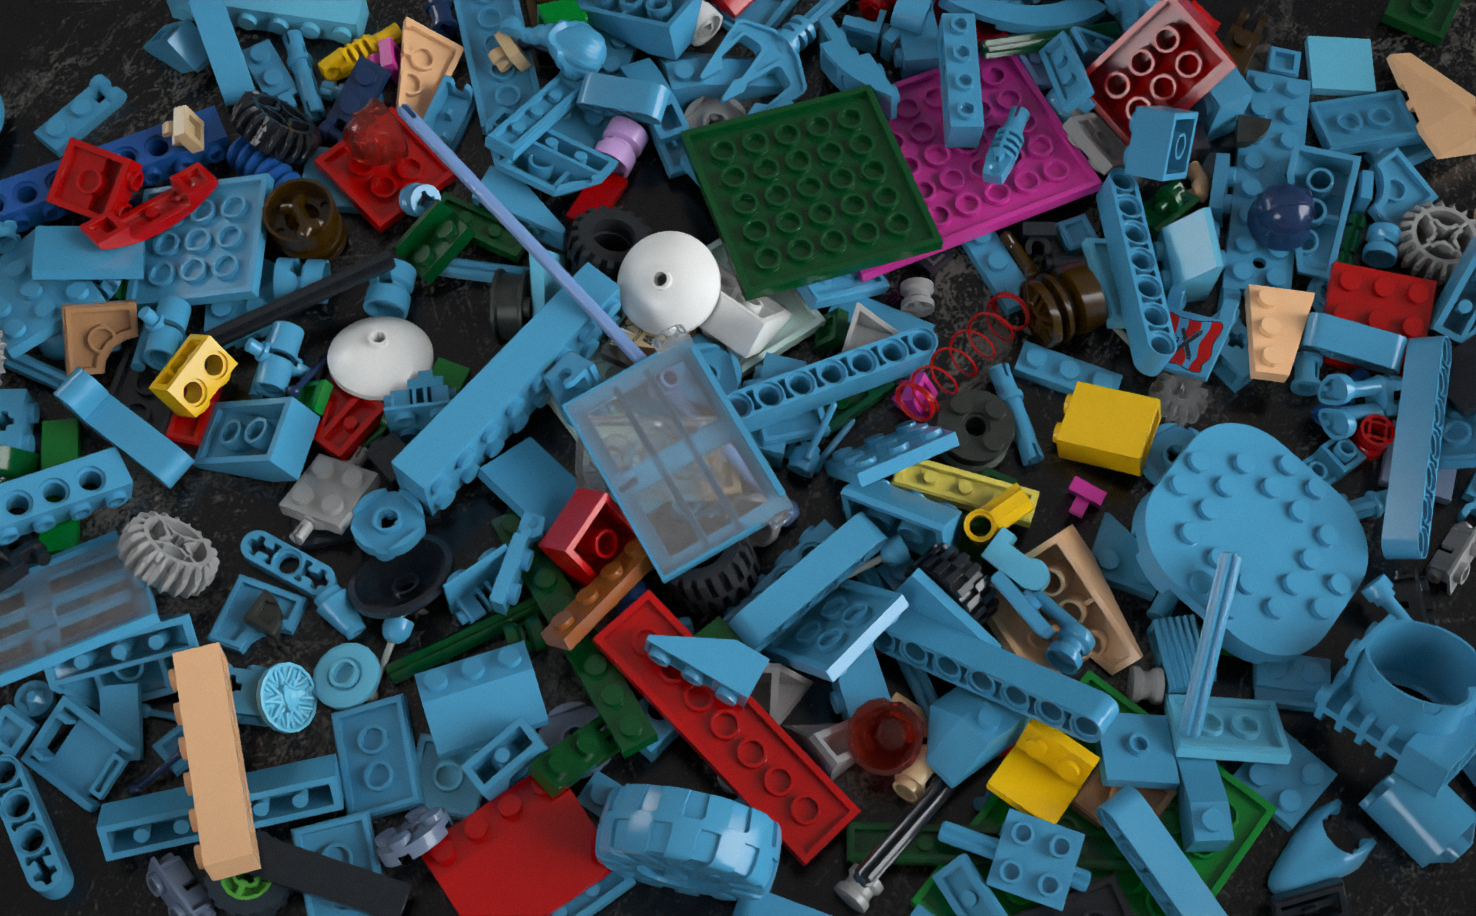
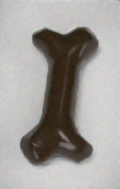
[279,194,325,240]
[1000,231,1041,280]

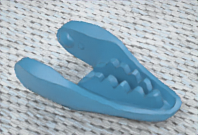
[1268,799,1377,895]

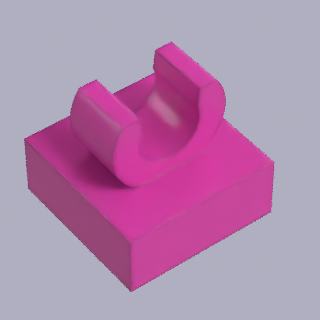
[367,37,401,84]
[892,371,938,417]
[1068,476,1107,519]

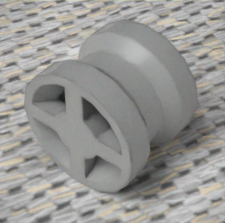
[900,277,935,318]
[1127,666,1165,705]
[834,863,884,914]

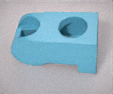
[981,526,1051,593]

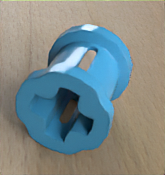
[1290,351,1323,396]

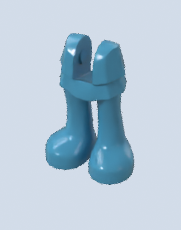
[1317,373,1403,440]

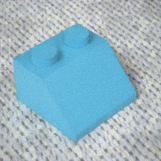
[1153,207,1224,302]

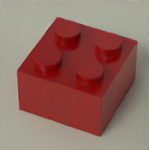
[538,488,637,589]

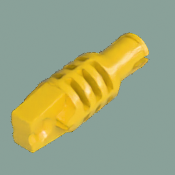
[318,22,402,82]

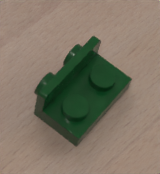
[393,199,476,285]

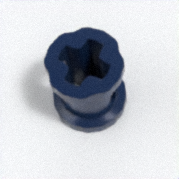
[425,0,459,38]

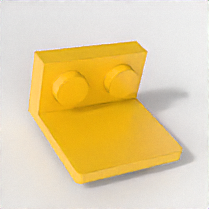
[986,718,1100,824]

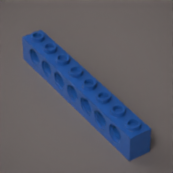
[0,105,231,232]

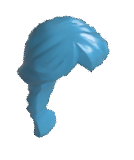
[499,15,607,82]

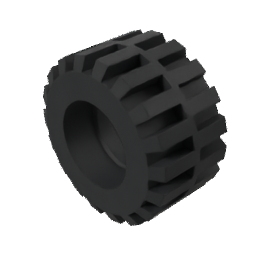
[564,206,653,283]
[664,515,760,615]

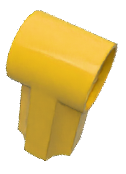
[964,482,1035,545]

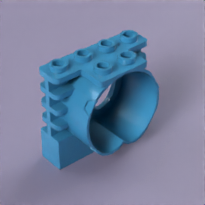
[1314,614,1476,798]

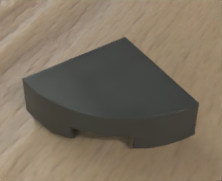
[1234,114,1272,148]
[243,589,283,641]

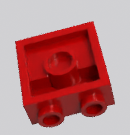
[46,137,144,219]

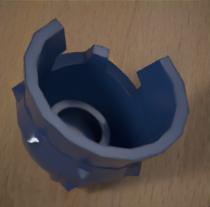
[1247,183,1316,251]

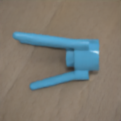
[784,401,855,478]

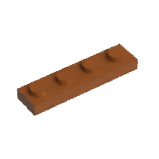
[540,538,663,651]

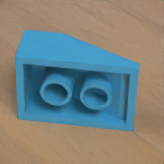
[193,396,321,482]

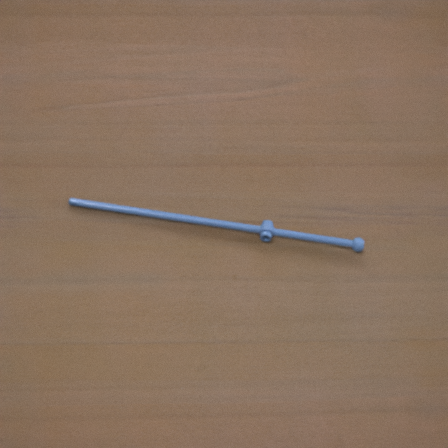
[397,103,800,527]

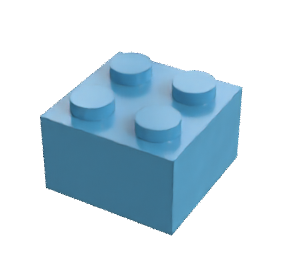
[1123,105,1199,181]

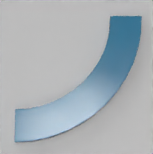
[938,0,1108,34]

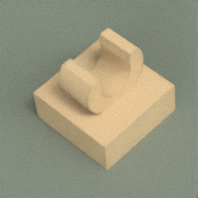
[488,31,532,73]
[162,105,204,154]

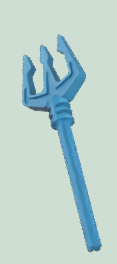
[698,0,849,115]

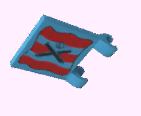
[1163,285,1240,382]

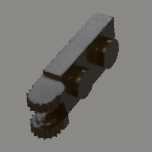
[1222,7,1269,76]

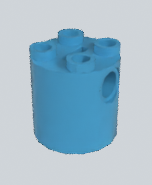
[1358,771,1476,868]

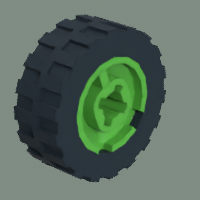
[203,831,294,916]

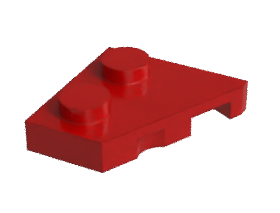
[314,379,385,461]

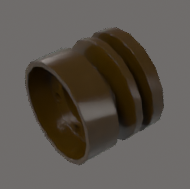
[262,178,347,264]
[1019,260,1107,348]

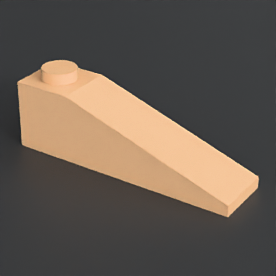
[1386,53,1476,159]
[1025,524,1143,675]

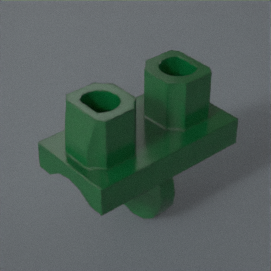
[1143,179,1200,238]

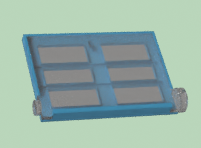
[561,324,794,584]
[0,530,161,687]

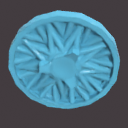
[313,643,381,710]
[256,662,318,734]

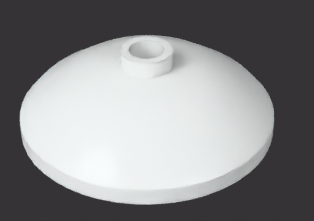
[617,231,721,337]
[327,316,434,401]

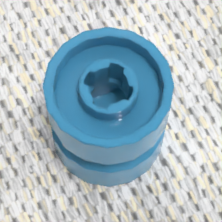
[273,257,331,304]
[363,258,417,320]

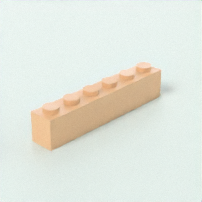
[168,642,261,881]

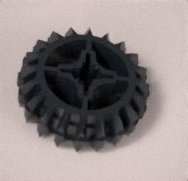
[230,90,322,165]

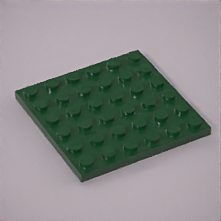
[681,84,943,302]

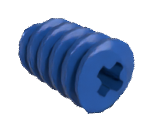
[226,136,301,190]

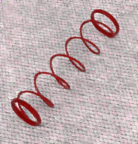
[895,291,1031,422]

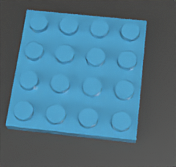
[125,173,274,312]

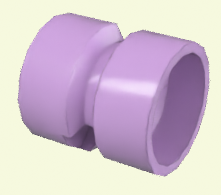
[594,116,649,178]

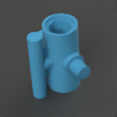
[131,296,192,372]
[244,321,312,399]

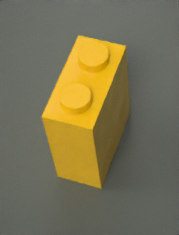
[1053,381,1162,476]

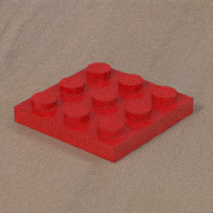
[314,106,458,234]
[1322,261,1437,377]

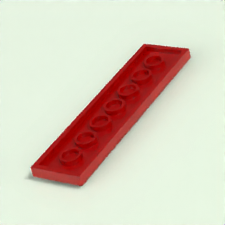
[593,589,861,866]

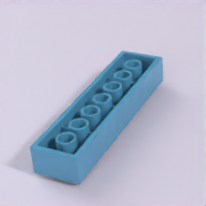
[391,262,622,516]

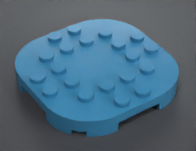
[1131,423,1368,664]

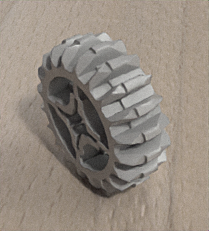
[1396,200,1476,288]
[117,511,220,599]

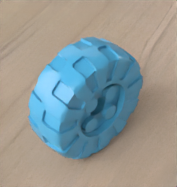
[595,784,782,901]

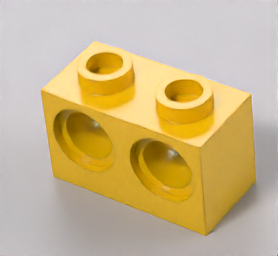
[148,334,238,418]

